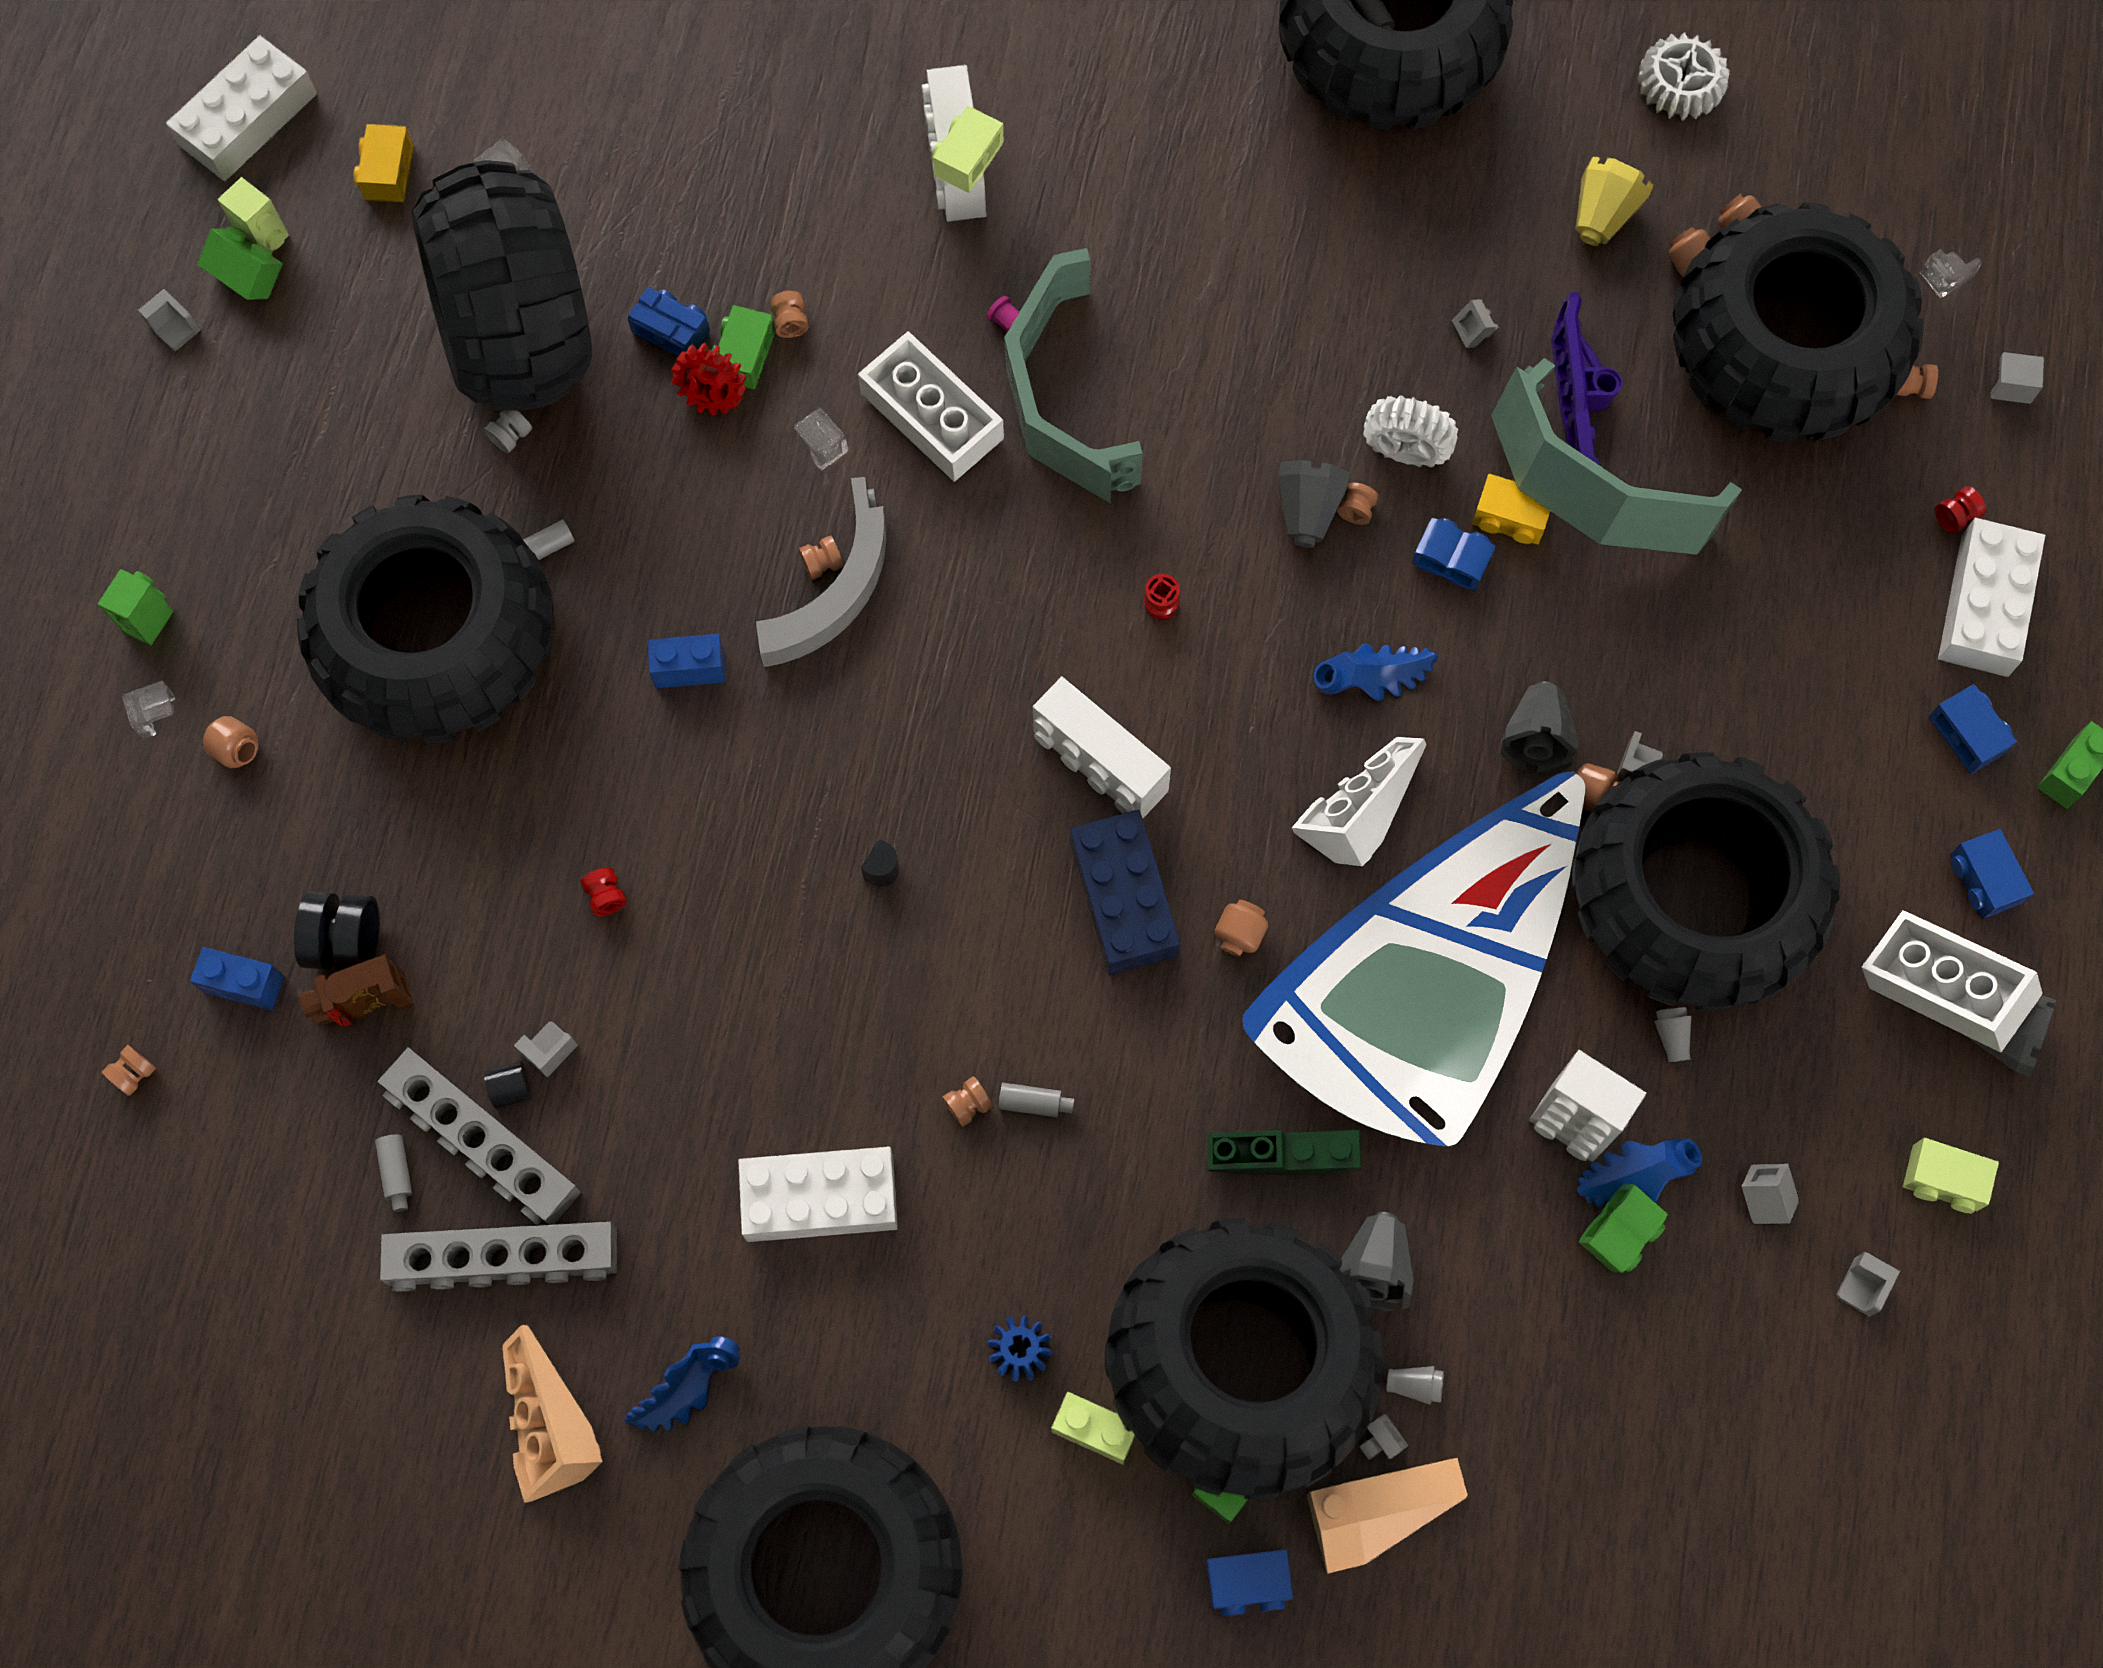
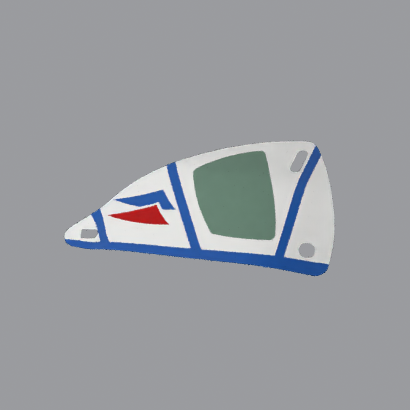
[1242,772,1585,1146]

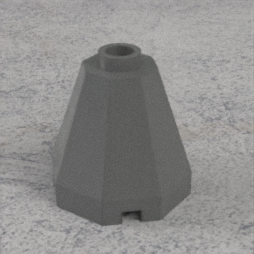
[1277,460,1350,548]
[1500,682,1579,774]
[1963,996,2056,1077]
[1340,1212,1414,1312]

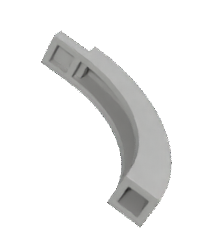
[756,477,887,667]

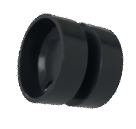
[294,891,380,971]

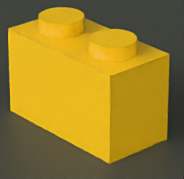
[354,124,414,202]
[1472,474,1550,545]

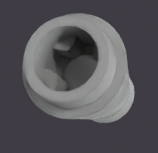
[1654,1007,1691,1062]
[1387,1366,1444,1405]

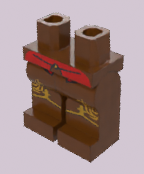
[298,954,414,1028]

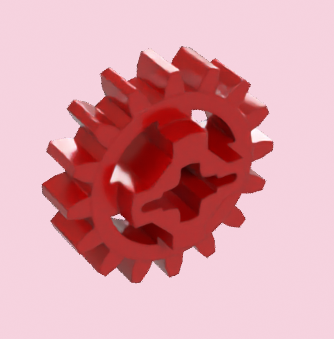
[671,343,746,416]

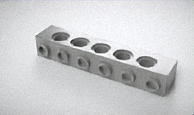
[378,1047,582,1225]
[380,1222,617,1291]

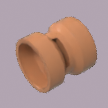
[770,291,809,338]
[1896,364,1938,399]
[798,535,844,580]
[101,1044,156,1096]
[942,1076,993,1128]

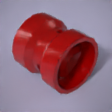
[1934,486,1986,534]
[1144,574,1180,620]
[580,867,627,917]

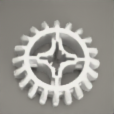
[1638,32,1729,121]
[1363,396,1458,467]

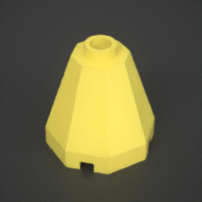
[1576,157,1654,246]

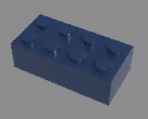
[1070,809,1181,975]

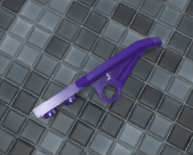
[1551,292,1623,465]

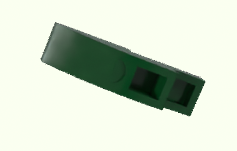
[1207,1130,1362,1175]

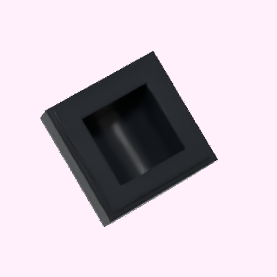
[861,840,899,887]
[484,1061,532,1109]

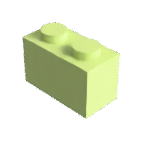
[931,106,1004,194]
[217,177,289,251]
[1903,1138,1999,1213]
[1052,1391,1135,1464]

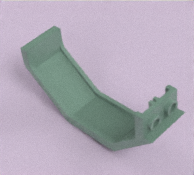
[1004,248,1143,504]
[1491,358,1742,554]

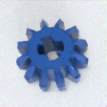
[987,1315,1053,1382]

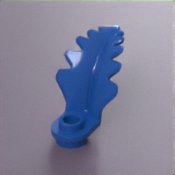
[1313,644,1438,701]
[1577,1138,1702,1208]
[624,1336,741,1432]

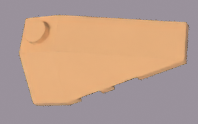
[503,1325,603,1502]
[1306,1458,1468,1574]

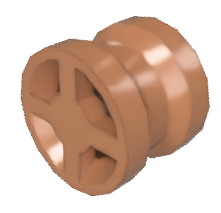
[1337,483,1379,525]

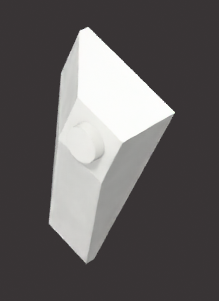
[1292,737,1427,866]

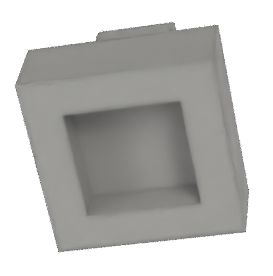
[1452,299,1499,348]
[1360,1414,1409,1460]

